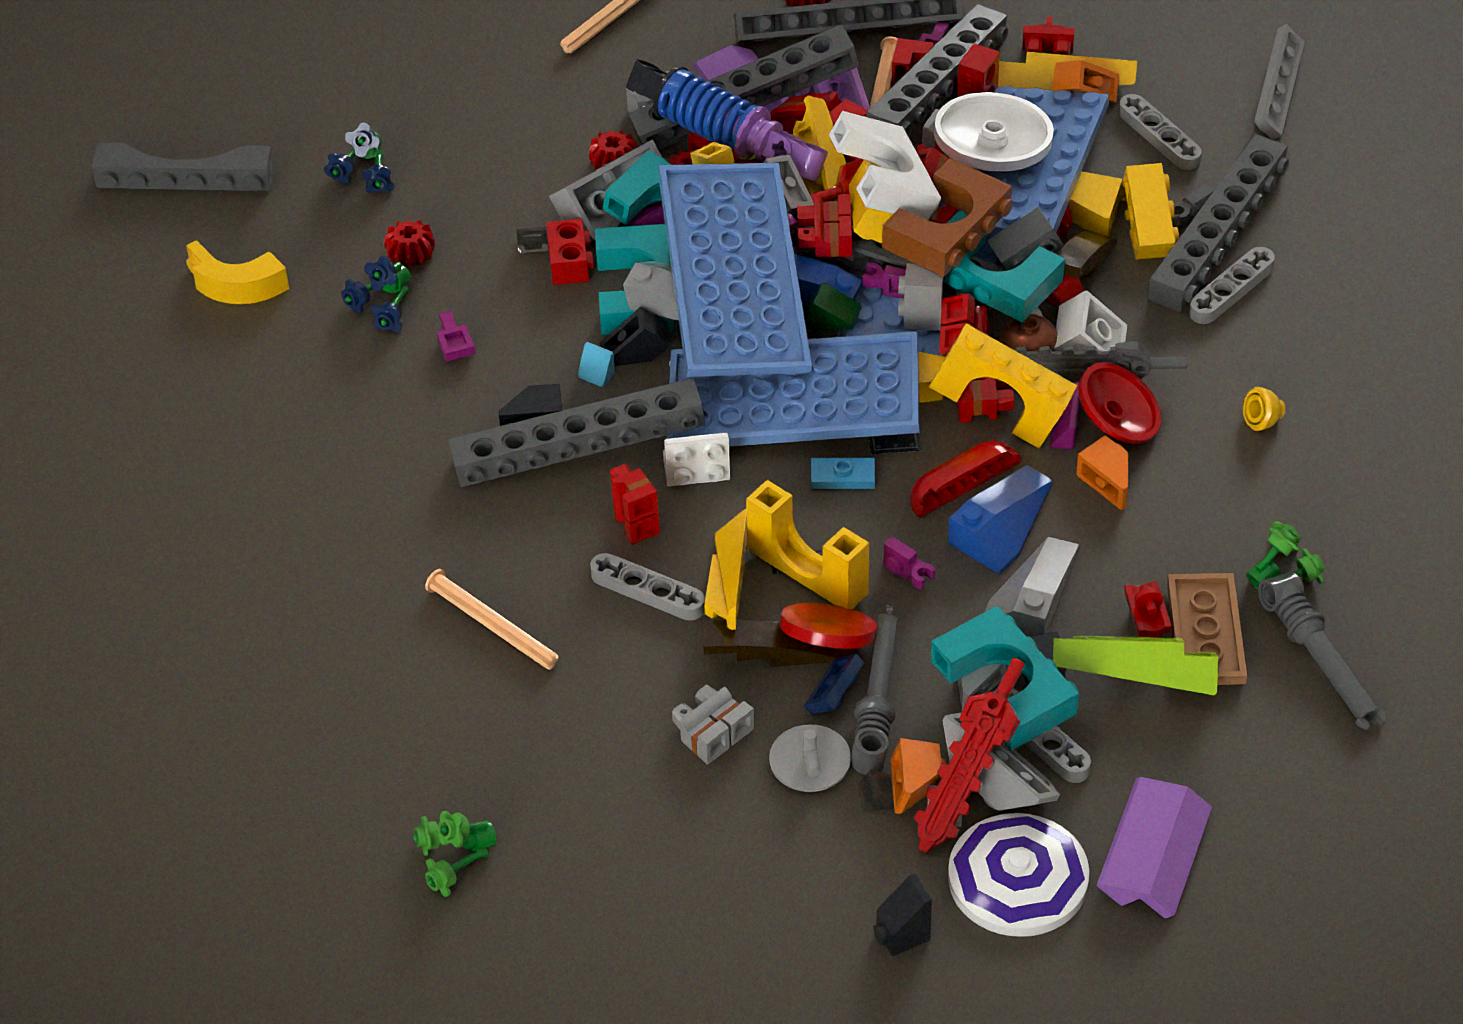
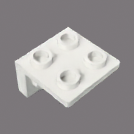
[663,433,730,487]

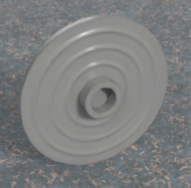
[769,724,851,792]

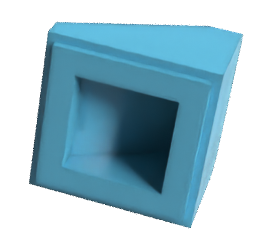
[578,342,615,387]

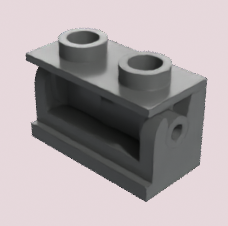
[987,207,1064,271]

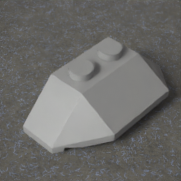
[942,713,1060,810]

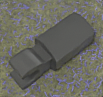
[1173,184,1214,226]

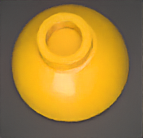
[1243,387,1285,431]

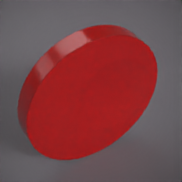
[780,603,877,649]

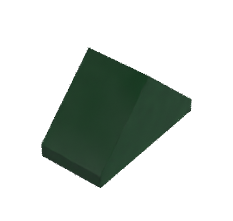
[803,282,862,330]

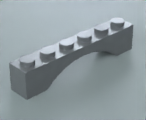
[92,143,275,191]

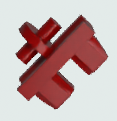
[1022,16,1075,55]
[1124,581,1172,638]

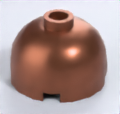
[999,314,1058,351]

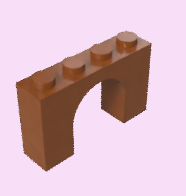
[882,158,1013,277]

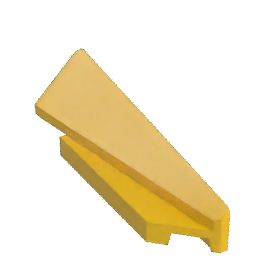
[998,52,1137,90]
[793,96,852,218]
[705,509,747,630]

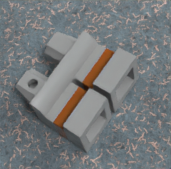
[672,684,754,765]

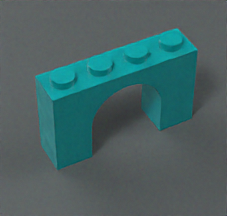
[603,150,671,225]
[943,210,1065,323]
[595,224,674,335]
[931,606,1079,751]

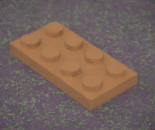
[1167,573,1247,685]

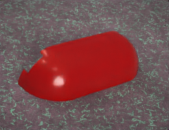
[910,441,1021,518]

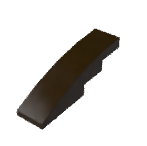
[1057,231,1117,279]
[701,620,837,667]

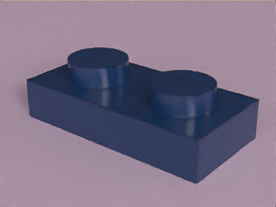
[804,653,864,715]

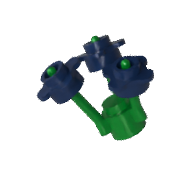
[324,122,394,193]
[341,256,411,332]

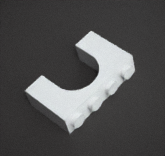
[829,111,941,220]

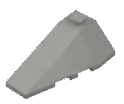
[549,140,662,242]
[623,261,679,320]
[985,537,1079,637]

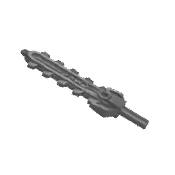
[1015,341,1187,379]

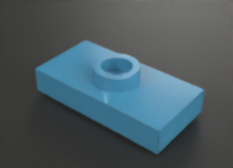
[811,458,875,489]

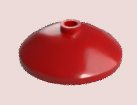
[1078,363,1161,444]

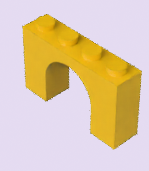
[929,324,1077,448]
[746,480,869,609]

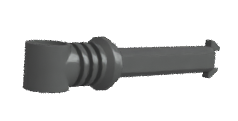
[1258,572,1386,730]
[851,605,897,775]

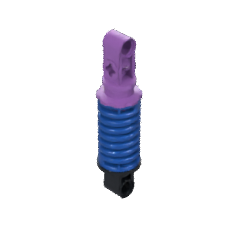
[626,59,828,181]

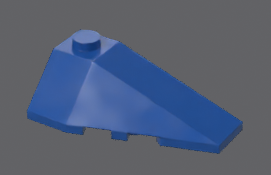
[794,253,862,303]
[948,465,1053,575]

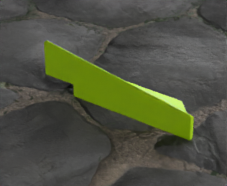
[1053,636,1218,695]

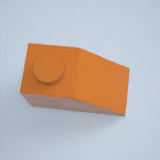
[1052,60,1119,103]
[1076,435,1128,511]
[890,738,945,814]

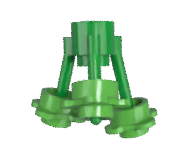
[1246,521,1325,590]
[413,811,496,897]

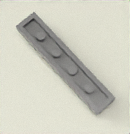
[1254,24,1305,140]

